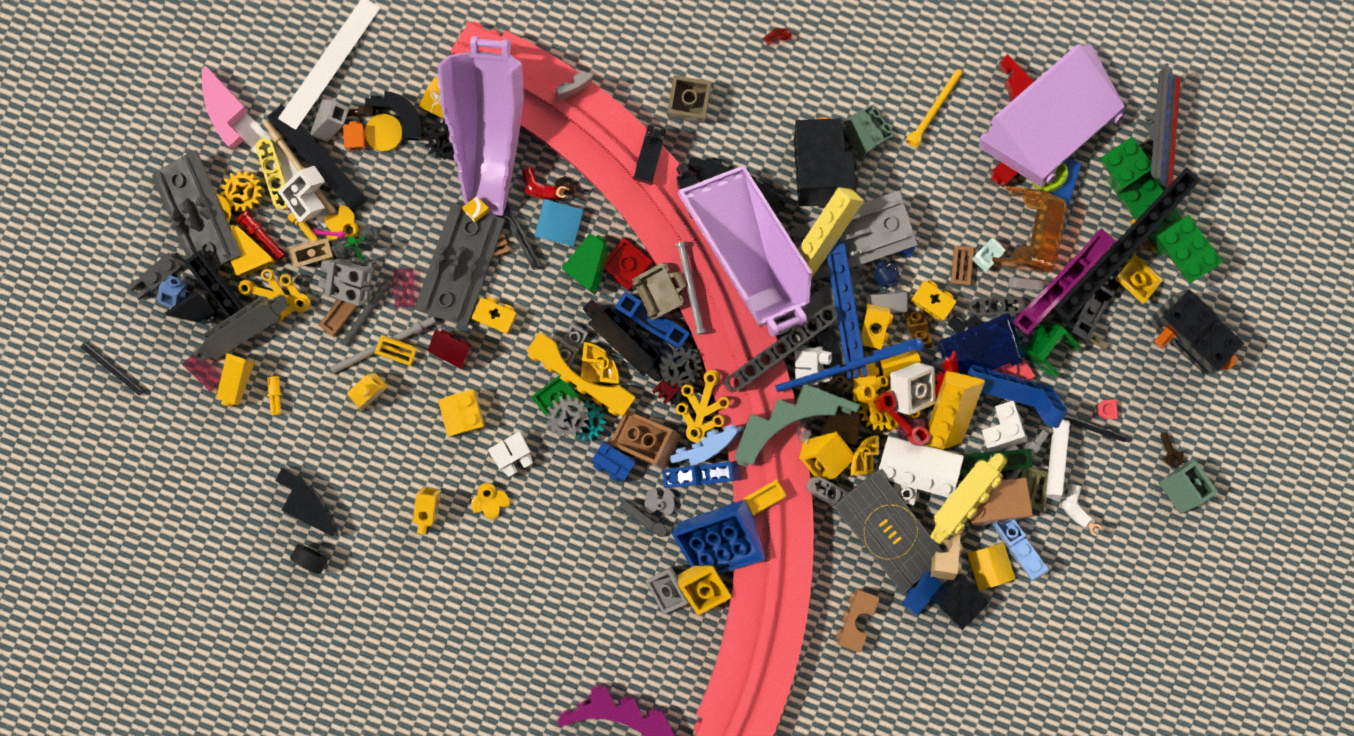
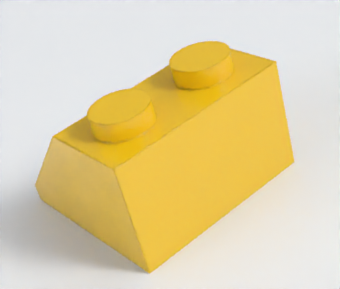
[438,389,485,437]
[678,566,732,615]

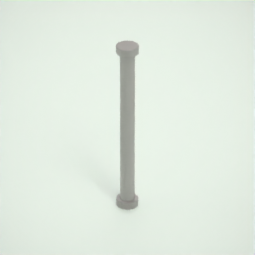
[676,241,707,335]

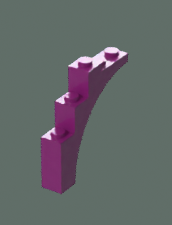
[1013,228,1116,335]
[557,684,676,736]

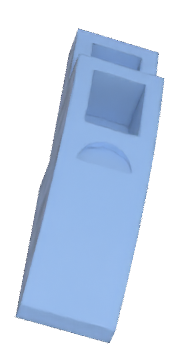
[669,424,743,466]
[993,520,1049,582]

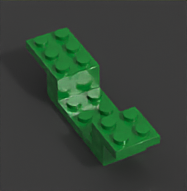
[1099,136,1223,284]

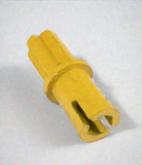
[267,376,282,415]

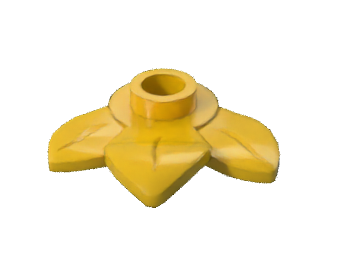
[324,205,359,242]
[471,483,510,520]

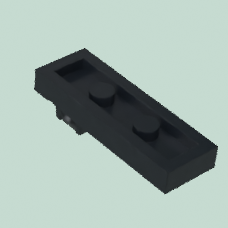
[633,125,666,185]

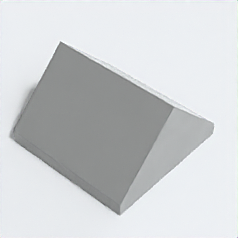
[645,566,689,614]

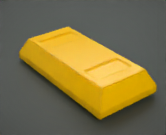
[743,479,786,515]

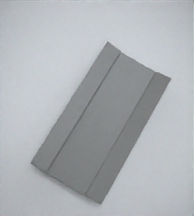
[791,190,918,282]

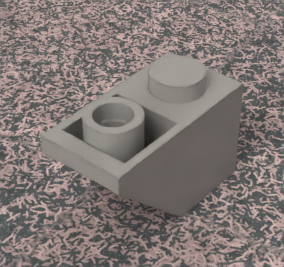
[310,99,349,142]

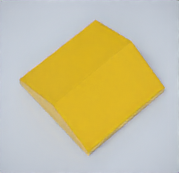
[1115,254,1163,304]
[967,542,1015,590]

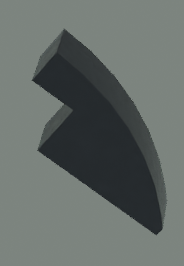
[275,467,338,537]

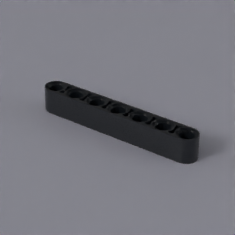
[267,104,368,213]

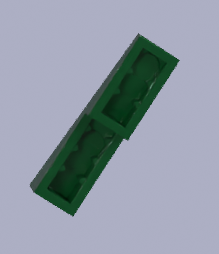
[959,449,1032,474]

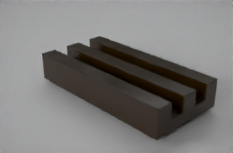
[822,373,854,398]

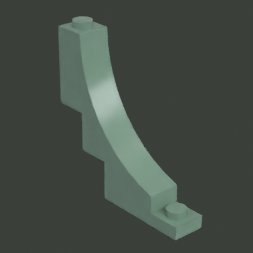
[734,384,859,467]

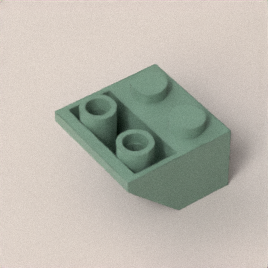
[842,105,894,157]
[1158,460,1218,514]

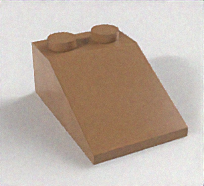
[609,411,681,470]
[970,478,1033,527]

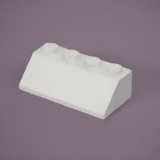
[879,435,964,498]

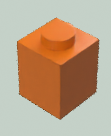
[343,121,367,151]

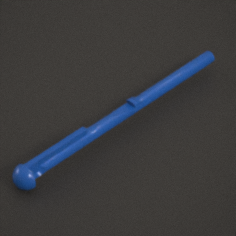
[775,338,924,393]

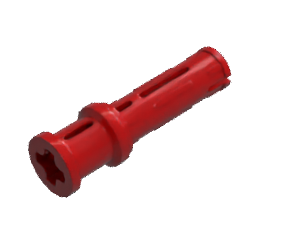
[236,210,287,262]

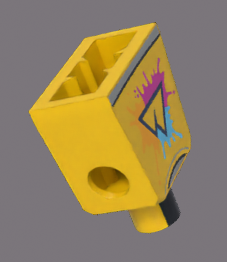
[413,487,442,535]

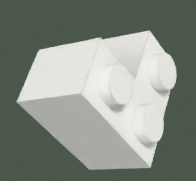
[278,166,325,223]
[982,400,1028,452]

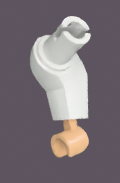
[1062,484,1103,536]

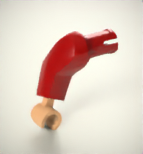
[522,167,570,200]

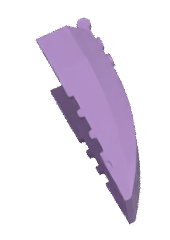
[438,36,524,216]

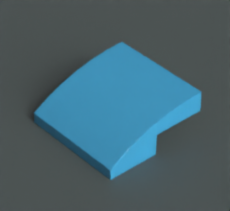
[534,199,583,247]

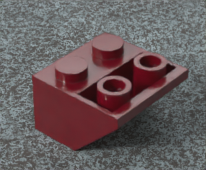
[427,329,474,370]

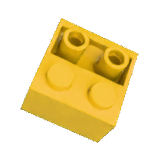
[800,432,854,480]

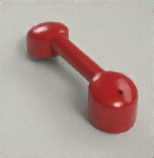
[875,391,930,446]

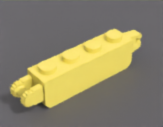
[930,453,1007,544]

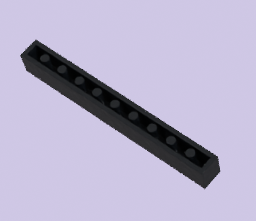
[1051,167,1201,324]

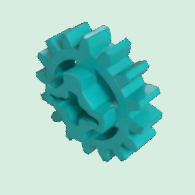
[565,399,606,441]

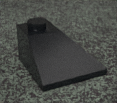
[165,291,220,324]

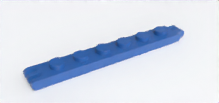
[827,238,868,379]

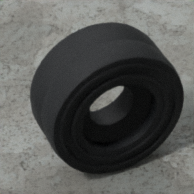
[290,544,328,574]

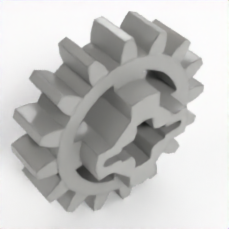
[546,395,589,438]

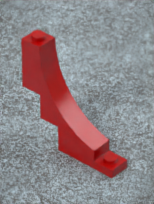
[989,54,1034,187]

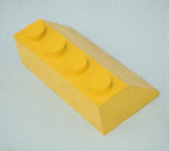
[925,371,985,450]

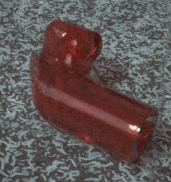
[763,27,792,45]

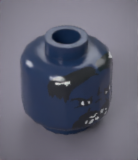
[873,259,901,289]

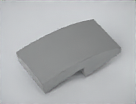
[555,72,593,101]
[866,292,908,313]
[558,322,589,367]

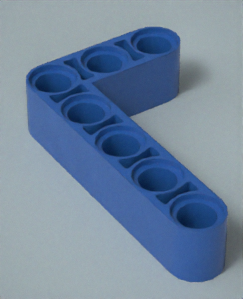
[966,365,1067,428]

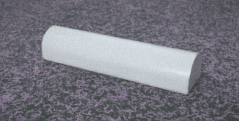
[1046,420,1070,500]

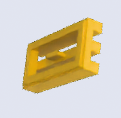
[374,335,418,366]

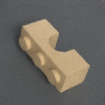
[930,522,964,580]

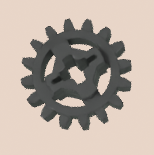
[659,345,702,388]

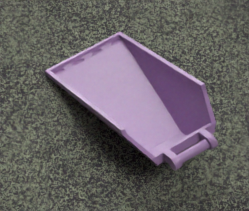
[678,165,812,337]

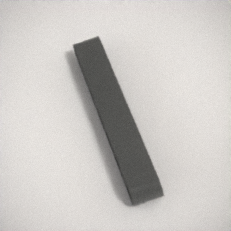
[724,306,837,392]

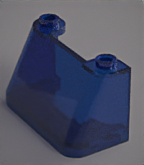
[935,313,1025,375]

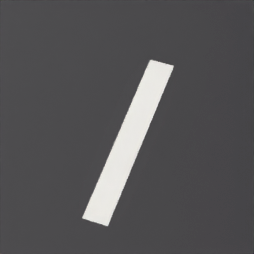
[278,0,380,130]
[232,113,338,228]

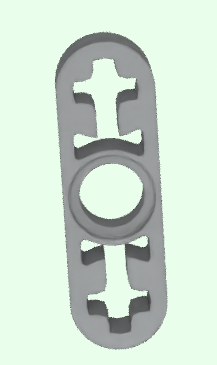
[806,477,848,506]

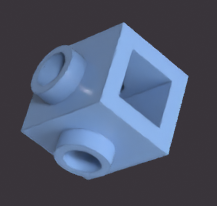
[158,275,189,308]

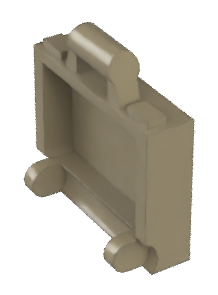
[632,262,687,320]

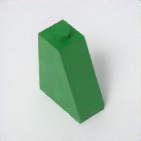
[561,233,609,295]

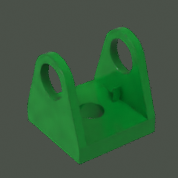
[1021,322,1081,379]

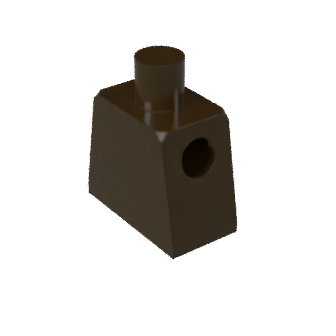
[819,398,860,445]

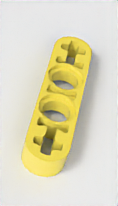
[256,138,289,211]

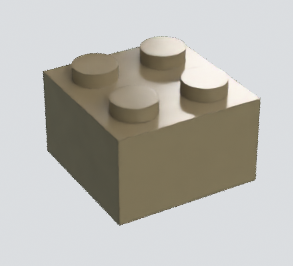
[667,75,711,124]

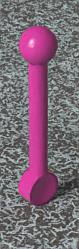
[312,228,345,239]

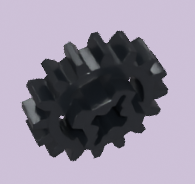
[424,119,454,160]

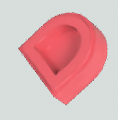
[1097,400,1118,419]

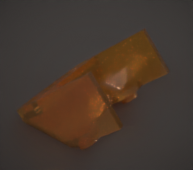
[992,186,1067,273]

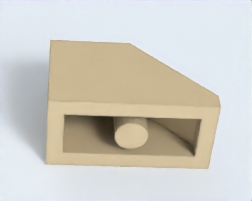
[287,238,333,268]

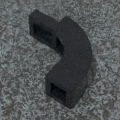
[365,91,424,141]

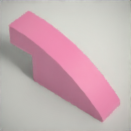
[202,66,248,150]

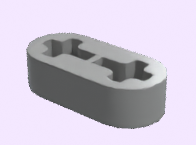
[1008,278,1045,292]

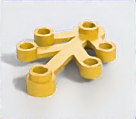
[238,269,311,323]
[676,369,730,442]
[856,375,920,430]

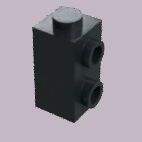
[814,327,845,369]

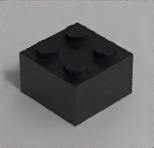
[929,574,989,631]

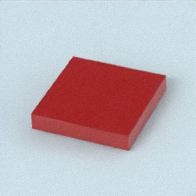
[604,237,653,291]

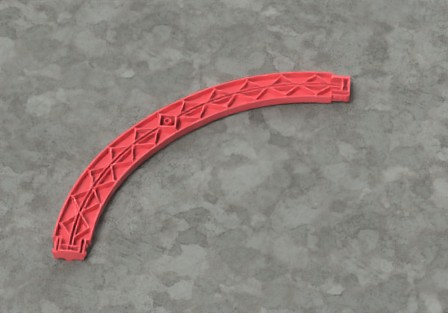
[451,21,814,736]

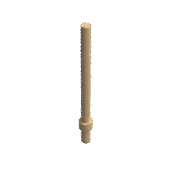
[263,120,336,215]

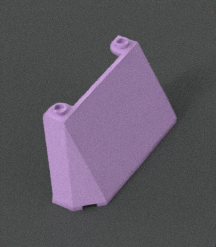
[979,43,1125,187]

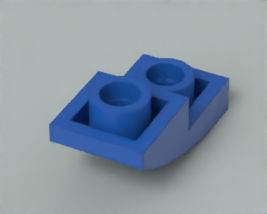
[902,572,942,615]

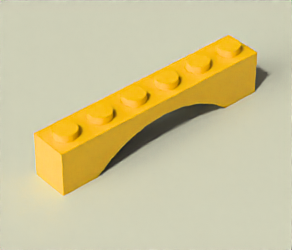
[526,331,635,416]

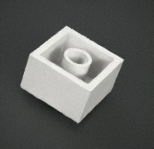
[890,362,936,415]

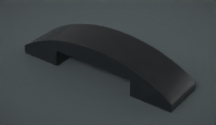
[1070,276,1120,343]

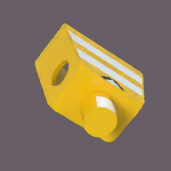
[347,373,388,412]

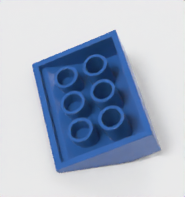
[672,500,766,575]

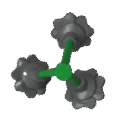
[331,224,380,274]

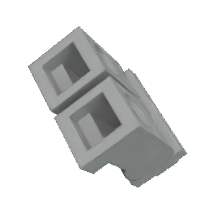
[318,258,373,306]

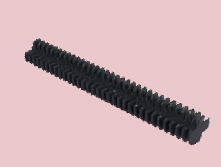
[503,199,542,270]

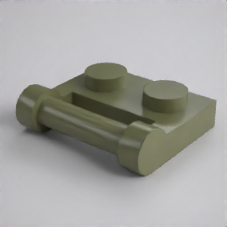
[1019,468,1048,512]

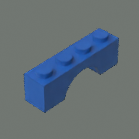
[615,291,690,350]

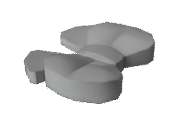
[645,488,675,515]

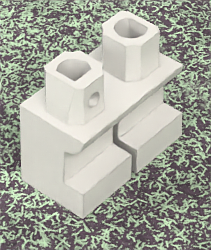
[794,345,833,386]
[488,431,533,477]

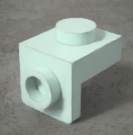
[972,238,1006,272]

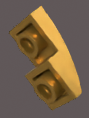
[905,310,933,351]

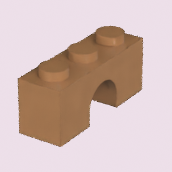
[835,589,880,653]

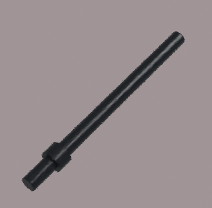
[1016,402,1127,443]

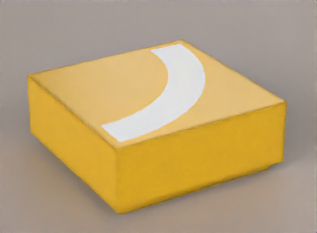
[462,196,490,222]

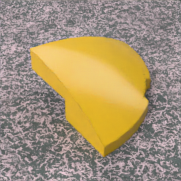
[581,342,619,384]
[851,435,879,475]

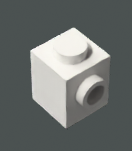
[891,482,920,505]

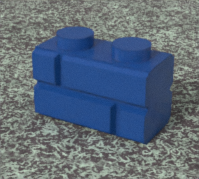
[591,442,636,483]

